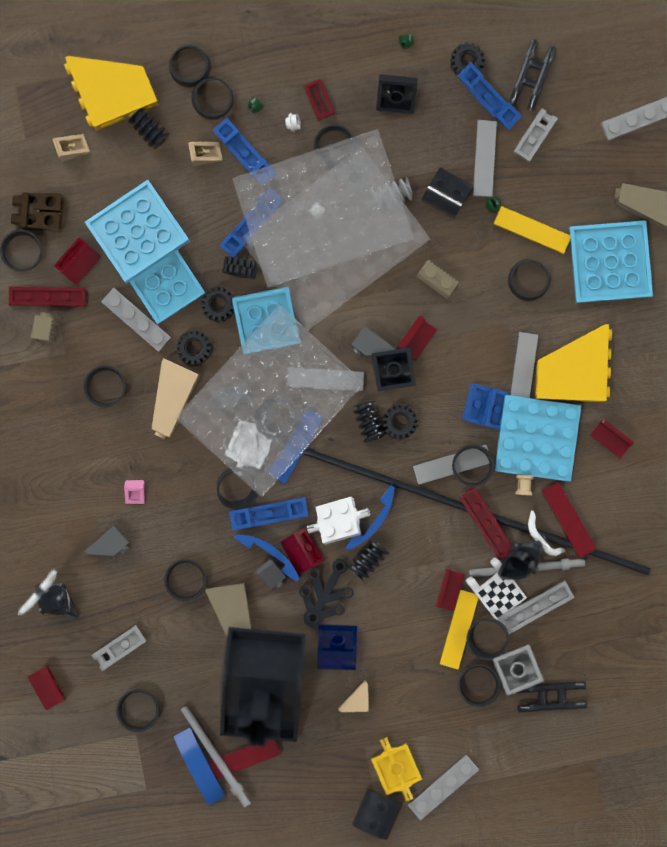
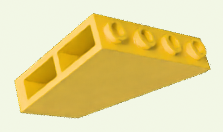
[64,56,159,131]
[535,324,612,402]

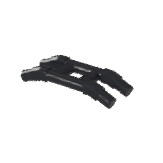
[509,39,556,111]
[517,682,588,713]

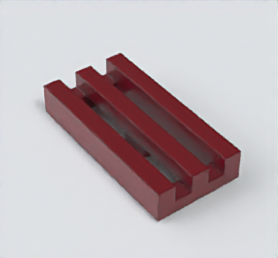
[303,78,335,121]

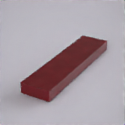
[9,286,86,307]
[541,482,597,559]
[459,487,511,561]
[208,740,281,779]

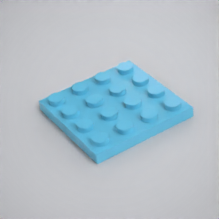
[85,180,190,284]
[569,221,653,303]
[494,395,581,482]

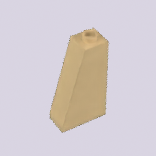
[152,358,199,439]

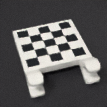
[466,557,527,620]

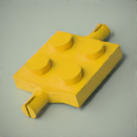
[371,737,422,801]

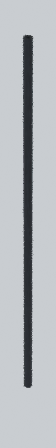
[304,448,651,575]

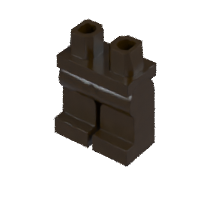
[11,192,64,233]

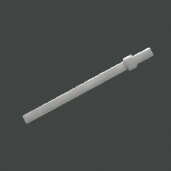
[469,558,585,577]
[181,706,251,808]

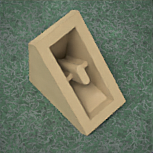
[52,134,90,162]
[188,142,222,166]
[338,680,369,712]

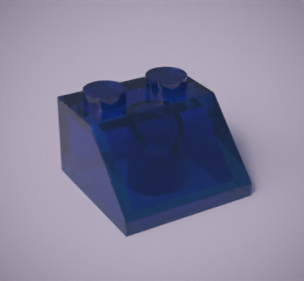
[317,625,357,670]

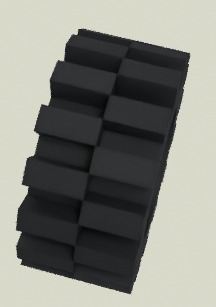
[450,42,485,75]
[222,256,259,279]
[201,286,234,322]
[176,330,212,366]
[383,405,418,440]

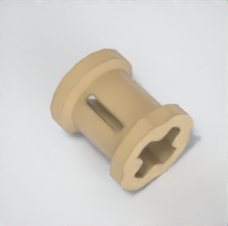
[515,475,534,496]

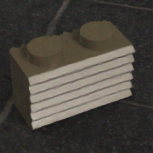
[417,260,458,299]
[31,313,58,344]

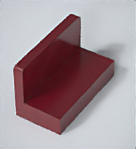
[54,237,100,285]
[397,315,437,360]
[589,419,634,459]
[280,527,325,575]
[435,569,465,611]
[28,665,66,710]

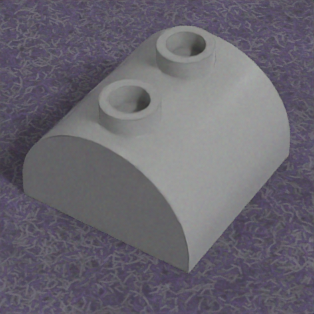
[493,645,544,695]

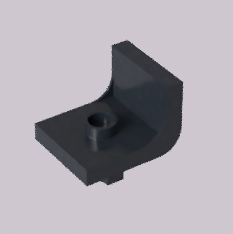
[220,627,306,747]

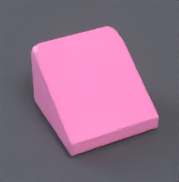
[124,480,145,504]

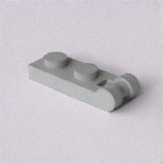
[513,108,558,162]
[91,625,147,671]

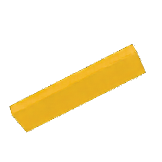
[493,206,571,254]
[440,590,478,669]

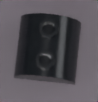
[376,74,418,114]
[422,167,473,219]
[372,347,416,392]
[352,788,403,840]

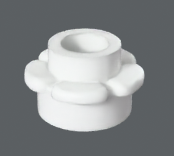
[286,113,301,132]

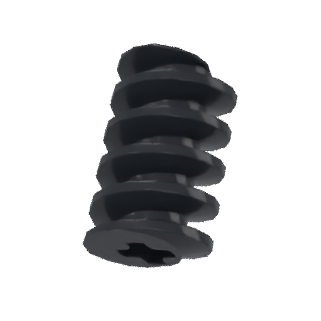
[128,107,170,149]
[353,401,385,443]
[348,541,390,581]

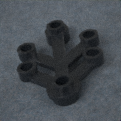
[299,559,354,628]

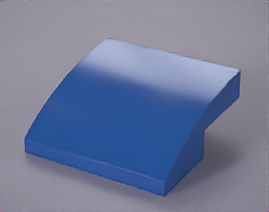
[462,383,511,430]

